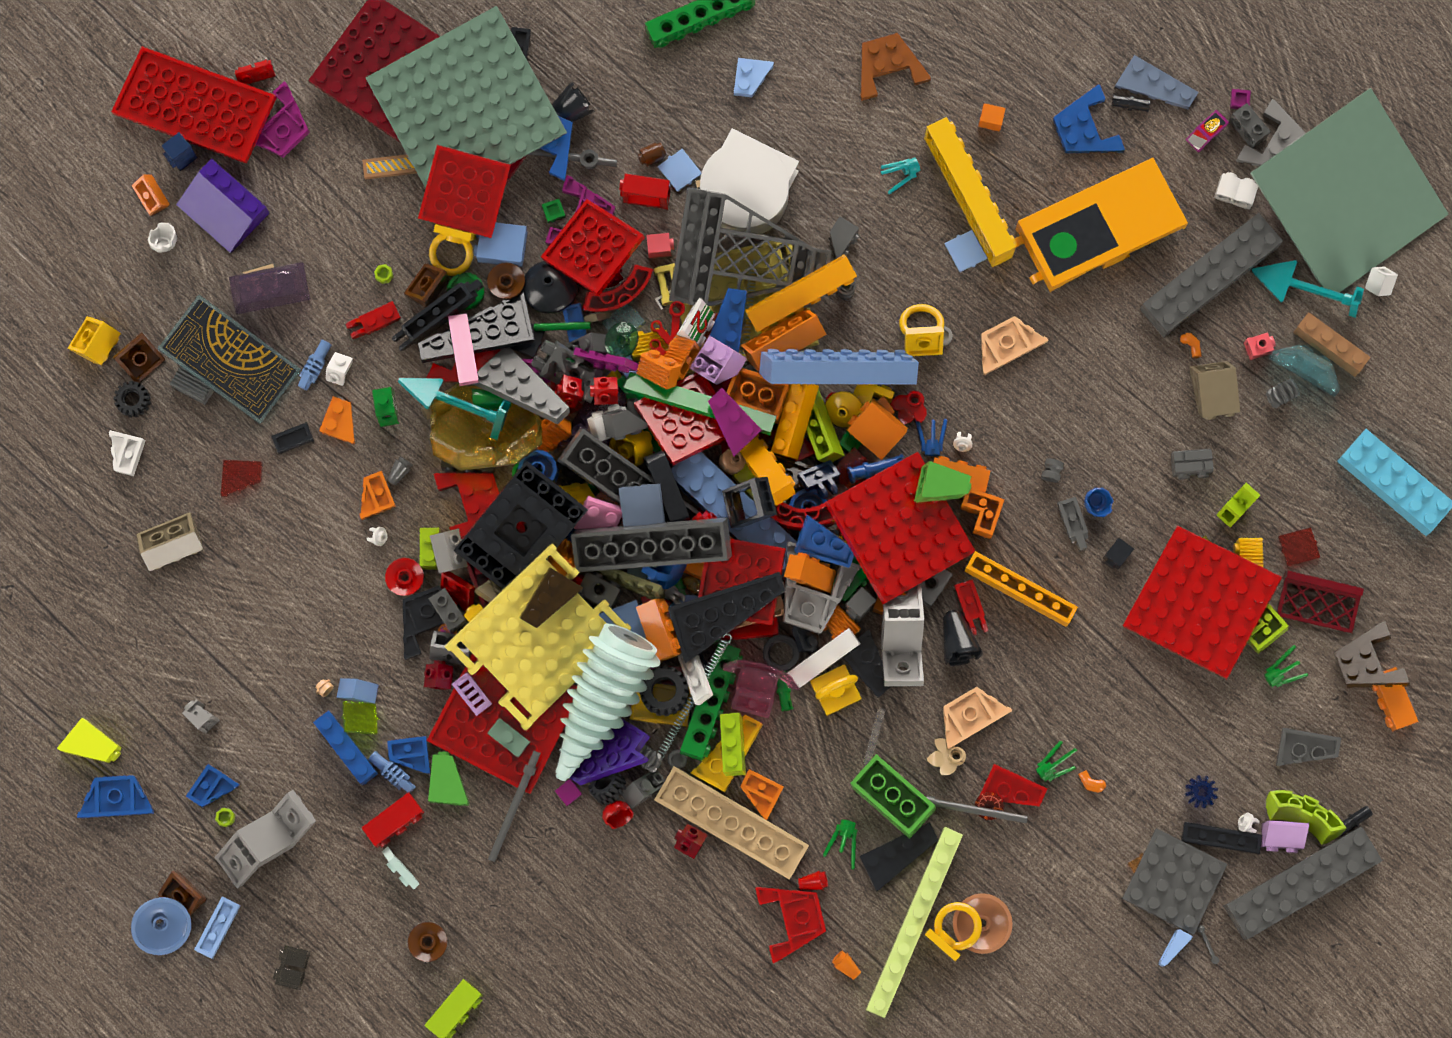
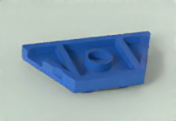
[77,775,154,818]

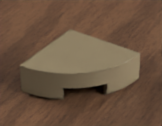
[584,311,611,322]

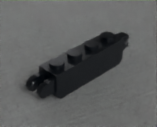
[392,279,484,351]

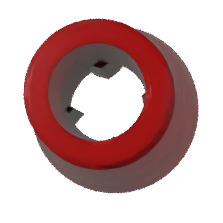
[798,870,828,890]

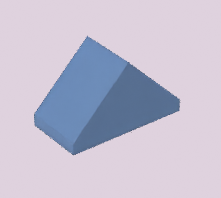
[337,678,379,704]

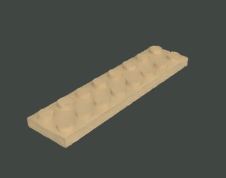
[654,766,809,880]

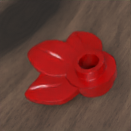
[890,391,927,425]

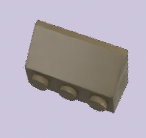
[137,512,203,571]

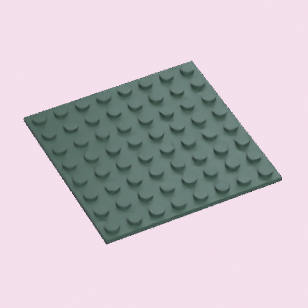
[366,6,567,188]
[1250,88,1448,299]

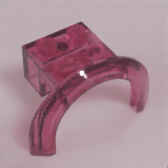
[723,660,800,719]

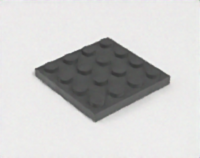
[1122,828,1227,935]

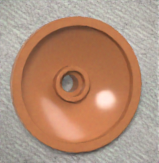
[953,894,1012,954]

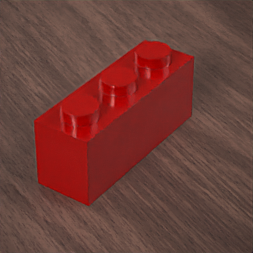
[361,792,425,848]

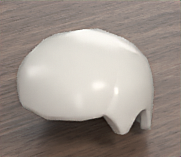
[148,223,177,253]

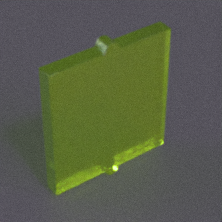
[341,701,379,735]

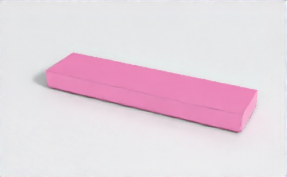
[448,313,479,386]

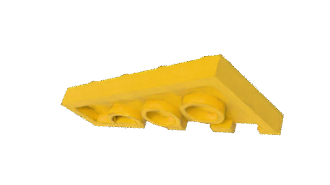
[691,714,763,792]

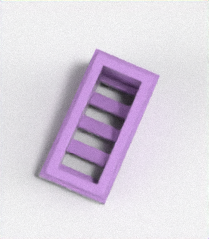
[452,673,492,716]

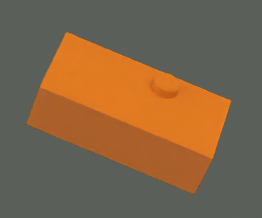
[741,307,827,371]

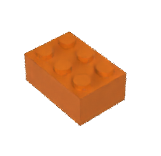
[727,368,790,424]

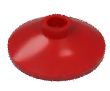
[385,558,424,596]

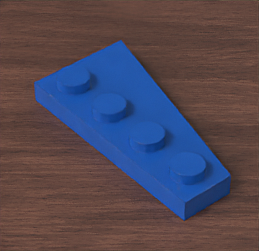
[709,288,747,353]

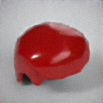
[602,800,634,829]

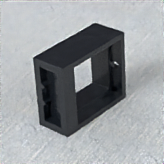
[722,477,777,528]

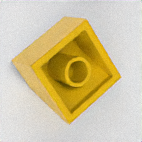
[68,316,121,366]

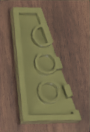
[595,569,666,600]

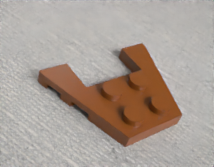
[861,33,931,101]

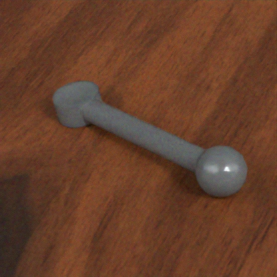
[1197,925,1219,964]

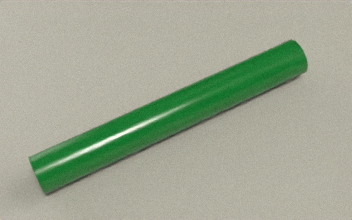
[534,322,591,331]

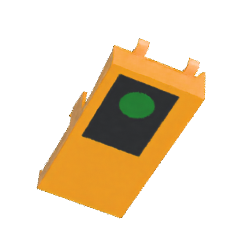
[1015,158,1188,292]

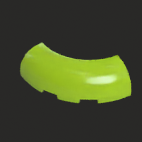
[1266,790,1346,845]

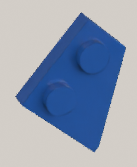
[387,736,431,774]
[186,764,240,807]

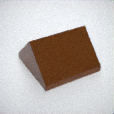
[404,263,449,308]
[113,332,166,382]
[157,871,207,916]

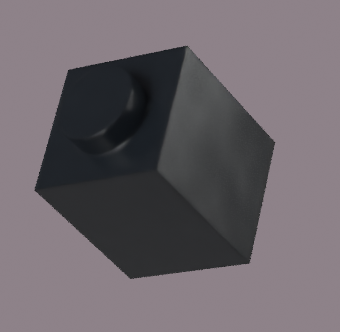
[1103,538,1134,570]

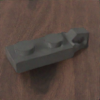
[1057,497,1088,552]

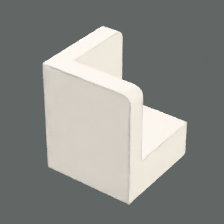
[1365,267,1398,296]

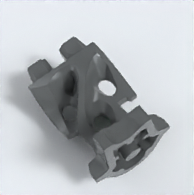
[531,340,604,403]

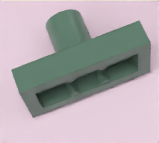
[487,718,530,758]

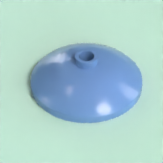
[131,897,191,955]

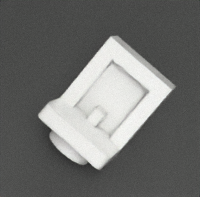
[326,352,353,386]

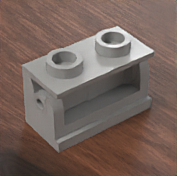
[430,529,468,573]
[182,699,220,734]

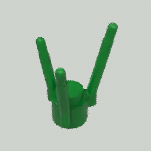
[1264,645,1308,688]
[1035,741,1077,782]
[823,819,858,870]

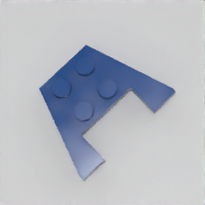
[1053,84,1125,153]
[539,116,573,181]

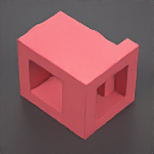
[1244,332,1276,360]

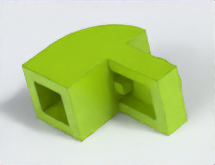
[1216,483,1260,528]

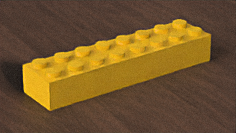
[924,117,1017,267]

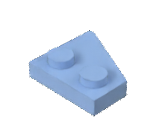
[734,58,774,97]

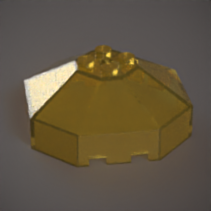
[430,382,542,471]

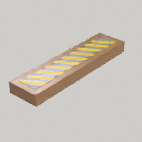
[362,154,417,180]

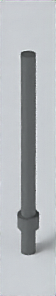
[488,751,541,862]
[926,795,1028,824]

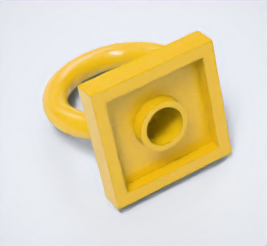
[429,224,477,276]
[899,304,945,356]
[810,664,862,716]
[925,902,982,961]

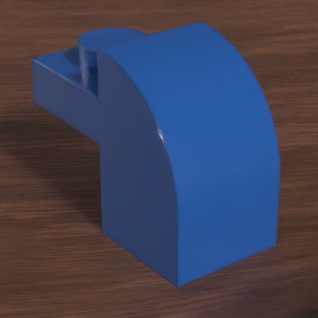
[641,564,687,589]

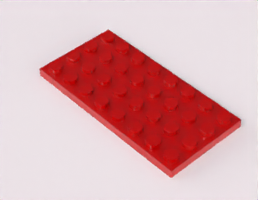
[111,46,277,164]

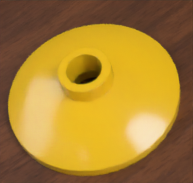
[825,391,862,427]

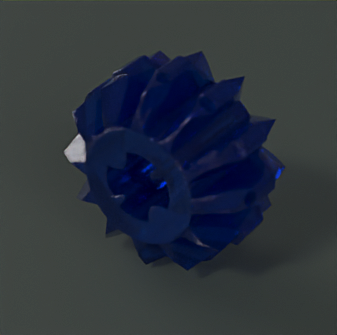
[1185,775,1218,809]

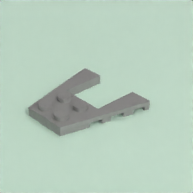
[783,542,861,634]

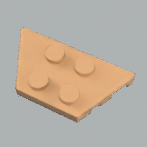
[981,316,1048,375]
[943,687,1012,749]

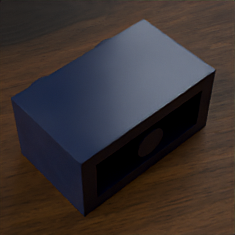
[162,132,198,171]

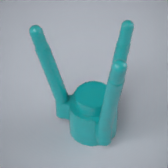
[881,157,920,194]

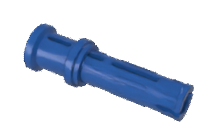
[847,454,905,484]

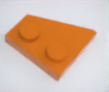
[319,396,355,445]
[360,471,396,520]
[740,769,784,820]

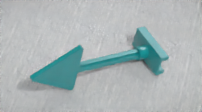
[1252,260,1364,318]
[398,378,511,440]

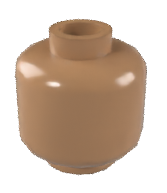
[719,449,746,475]

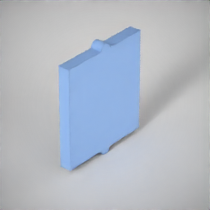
[658,149,702,192]
[945,230,987,272]

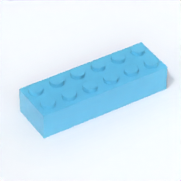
[1337,429,1452,536]

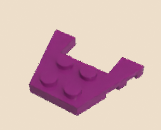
[256,81,310,158]
[545,175,616,245]

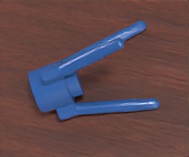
[915,419,947,456]

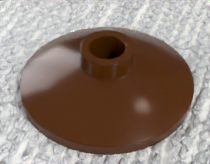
[487,263,525,299]
[408,922,447,962]

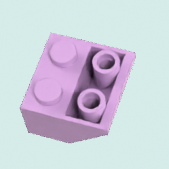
[690,336,747,385]

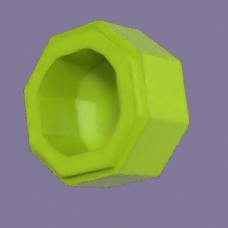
[374,264,393,284]
[215,808,236,827]

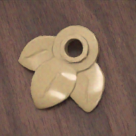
[927,738,966,776]

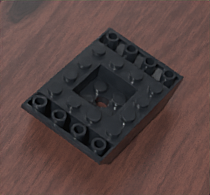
[454,461,588,589]

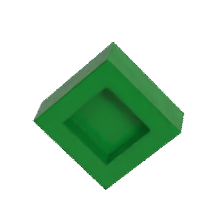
[542,199,566,224]
[839,430,862,456]

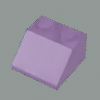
[1261,821,1309,853]

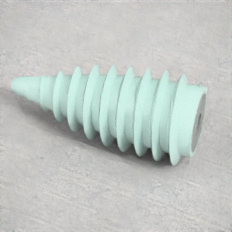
[555,624,660,781]

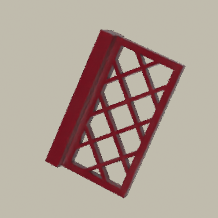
[1276,570,1364,633]

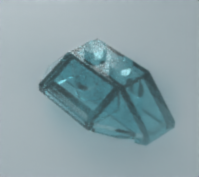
[1268,344,1340,397]

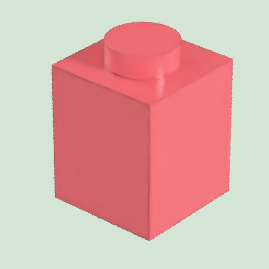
[647,233,674,258]

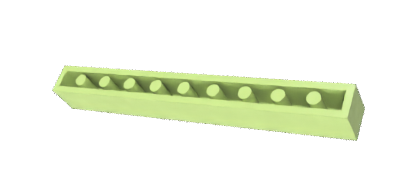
[866,827,963,1018]

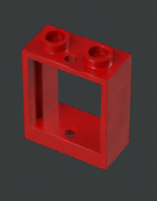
[619,174,671,210]

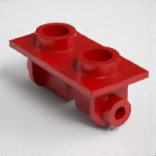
[235,59,276,84]

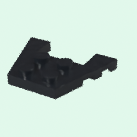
[402,586,469,660]

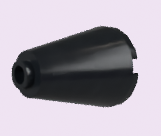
[552,82,595,122]
[943,610,983,666]

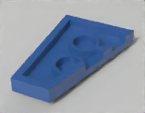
[794,515,854,568]

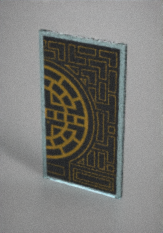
[157,295,301,424]

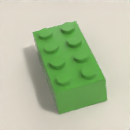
[850,754,936,839]

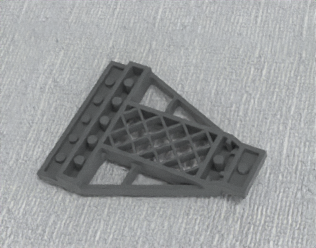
[669,187,832,307]

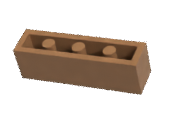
[1293,312,1371,377]

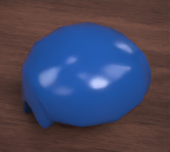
[1084,488,1114,517]

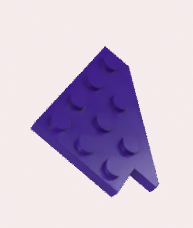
[570,718,650,786]

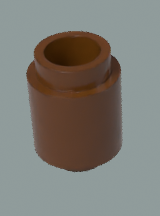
[637,142,666,167]

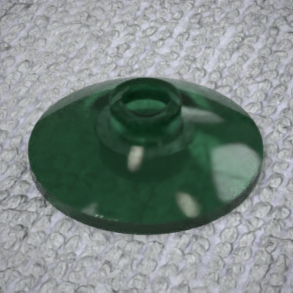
[605,322,639,358]

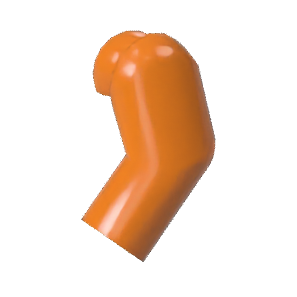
[1180,333,1202,358]
[1078,770,1106,793]

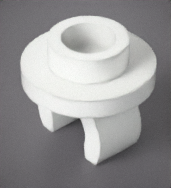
[953,432,973,452]
[367,527,387,546]
[1238,813,1260,833]

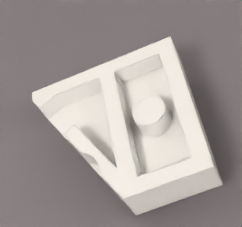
[109,430,146,476]

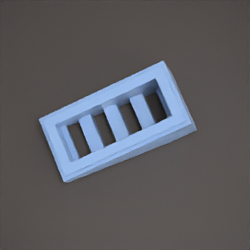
[1158,929,1193,967]

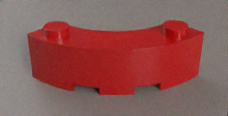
[582,264,653,312]
[770,501,836,531]

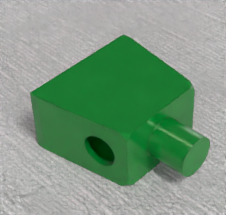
[372,387,399,427]

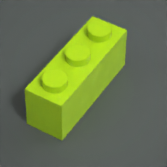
[720,713,746,776]
[424,979,483,1038]

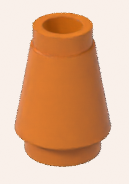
[832,951,861,980]

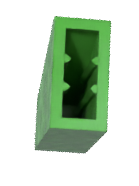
[914,461,972,503]
[428,751,469,806]

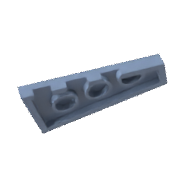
[1114,55,1198,110]

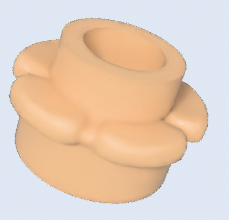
[316,679,334,697]

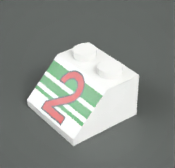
[677,298,715,347]

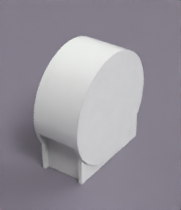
[700,128,799,237]

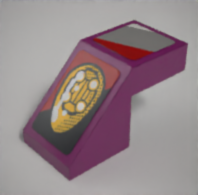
[1185,110,1230,153]

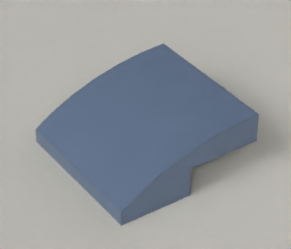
[619,484,665,526]

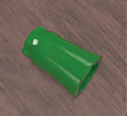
[471,388,512,410]

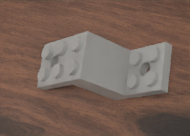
[881,583,924,686]
[215,790,316,889]

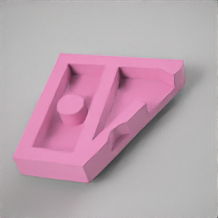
[574,496,622,530]

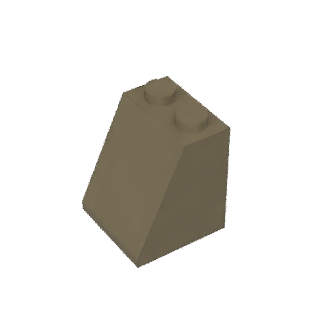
[1190,361,1240,420]

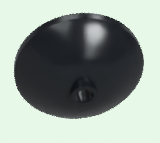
[522,261,578,313]

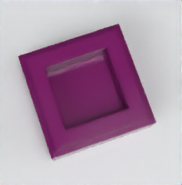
[1230,89,1251,109]
[555,779,582,806]

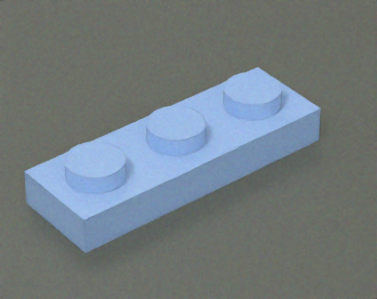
[194,896,241,959]

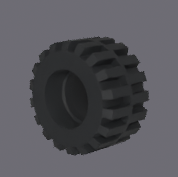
[640,665,689,716]

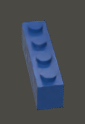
[313,710,379,786]

